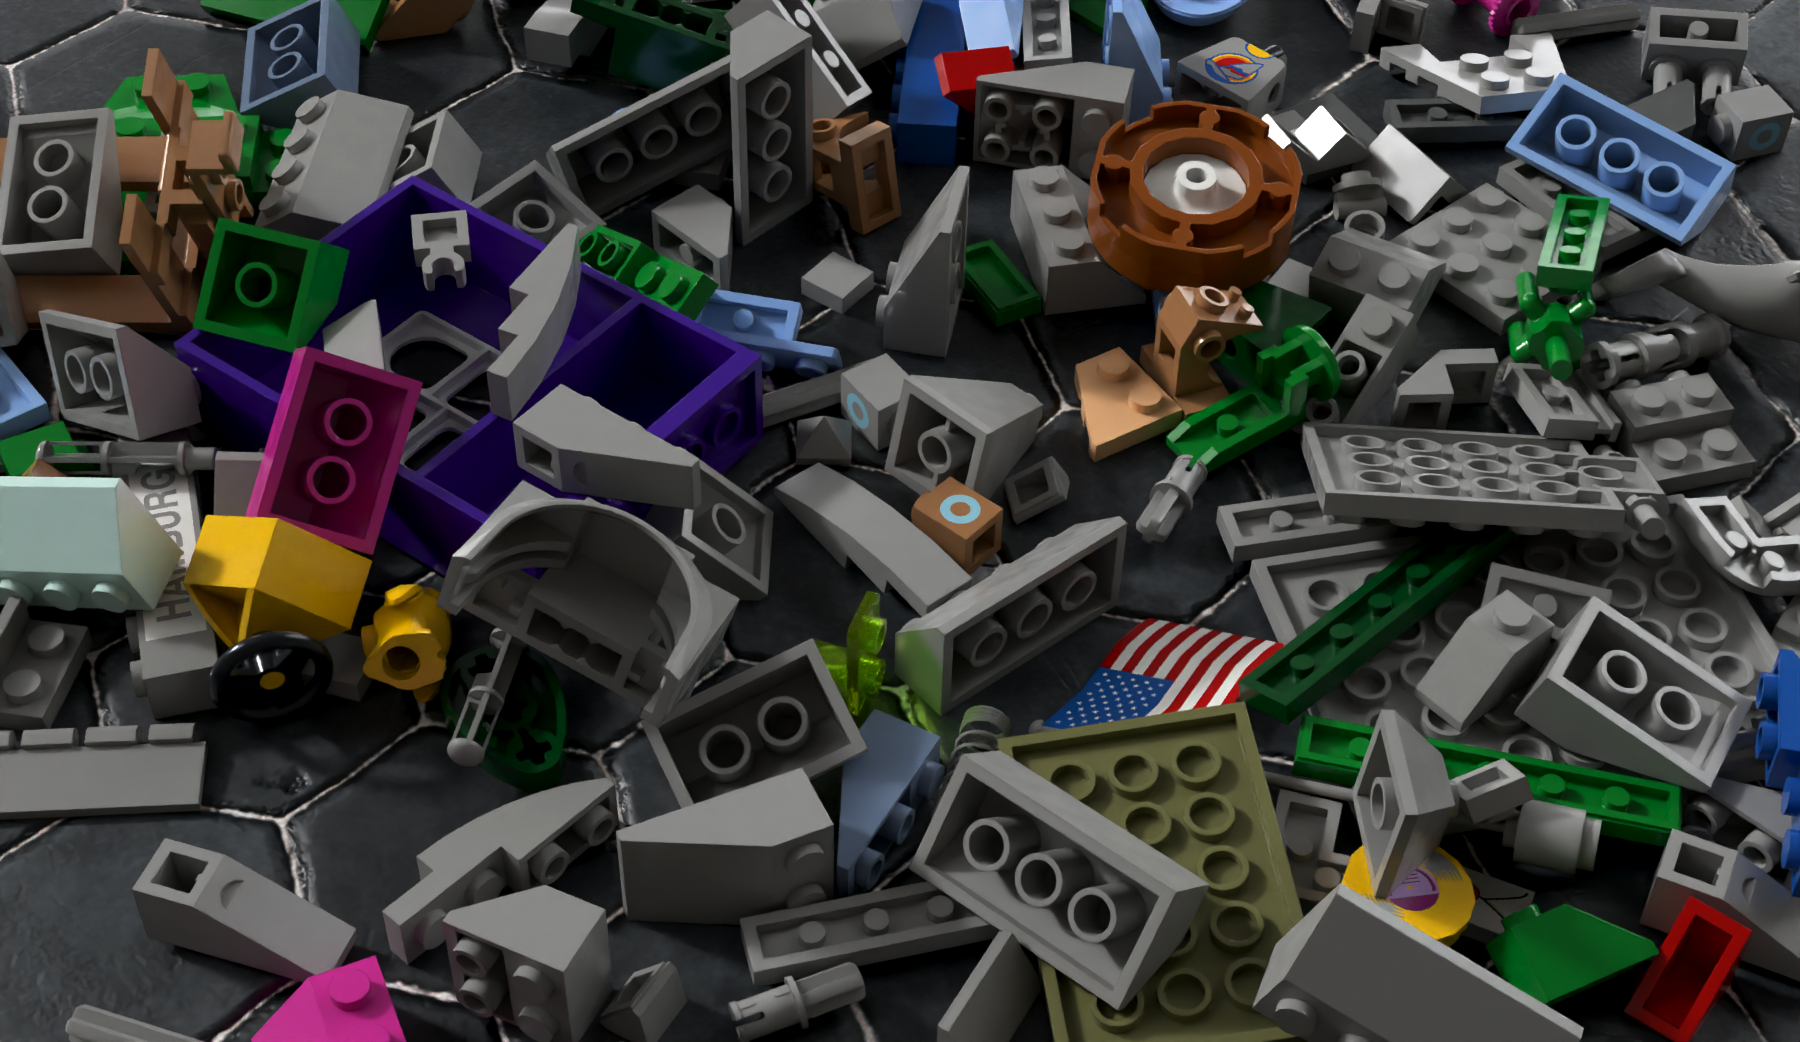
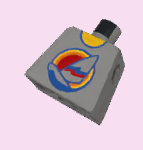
[1173,37,1287,117]

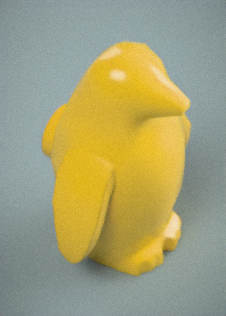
[361,584,453,703]

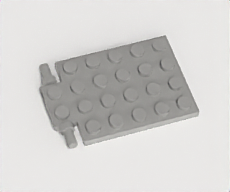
[1299,422,1669,540]

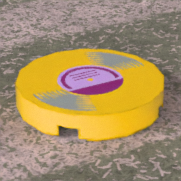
[1341,845,1476,947]

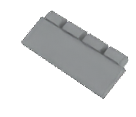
[0,723,208,820]

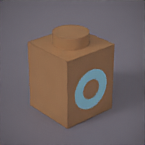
[911,476,1003,575]

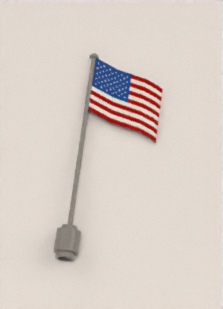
[1028,618,1602,875]

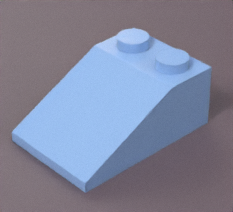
[1101,0,1172,125]

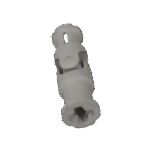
[1580,313,1731,390]

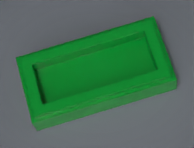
[964,239,1043,327]

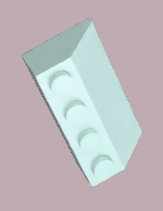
[0,476,183,613]

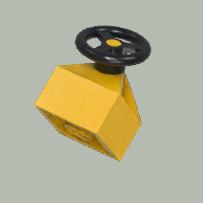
[183,515,372,723]

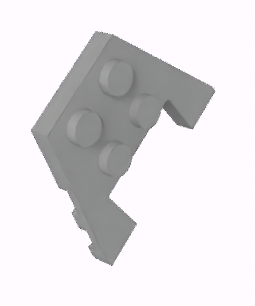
[1379,32,1567,115]

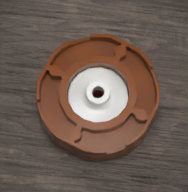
[1087,100,1303,292]

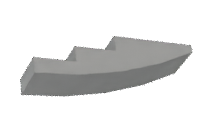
[487,223,581,421]
[774,462,973,617]

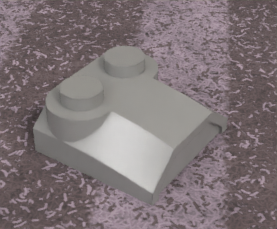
[469,160,607,245]

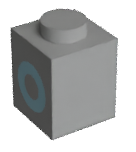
[1706,85,1794,161]
[841,353,909,451]

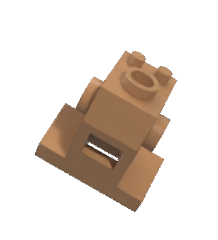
[813,111,902,235]
[1139,285,1263,422]

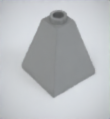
[884,375,1043,500]

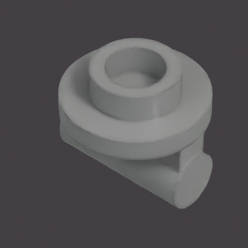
[1332,170,1387,220]

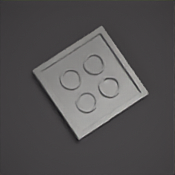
[1389,183,1604,336]

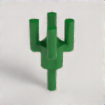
[1507,272,1596,380]

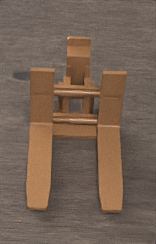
[0,48,254,332]

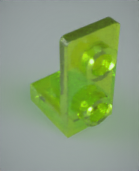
[813,591,887,715]

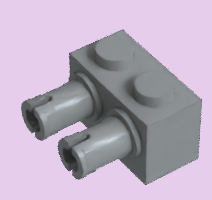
[1641,7,1748,116]

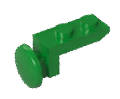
[1166,325,1341,473]

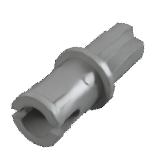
[1136,454,1208,544]
[728,962,866,1042]

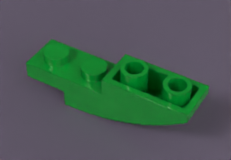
[579,224,719,321]

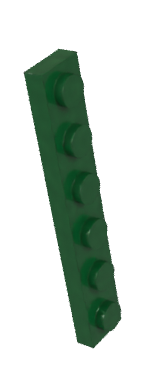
[1238,522,1515,725]

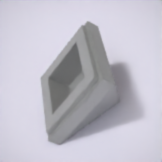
[796,416,852,465]

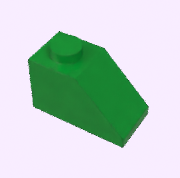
[1485,904,1659,1007]

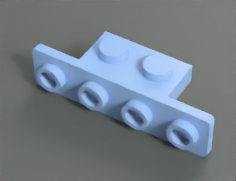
[695,289,843,379]

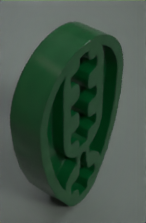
[439,645,569,793]

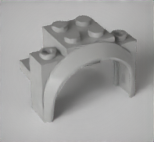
[436,480,740,728]

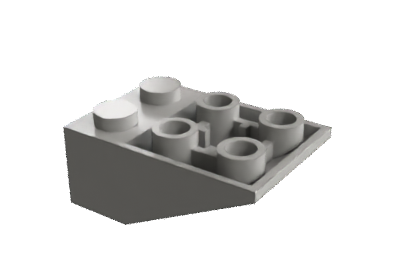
[973,61,1135,179]

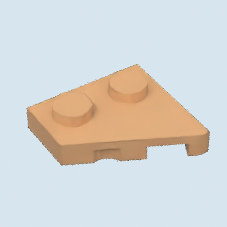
[1074,347,1182,462]

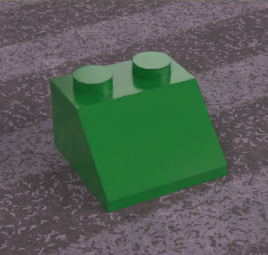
[192,217,350,353]

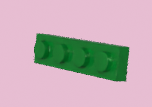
[1535,193,1610,295]

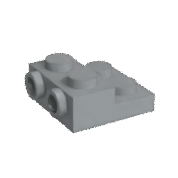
[1607,370,1756,494]

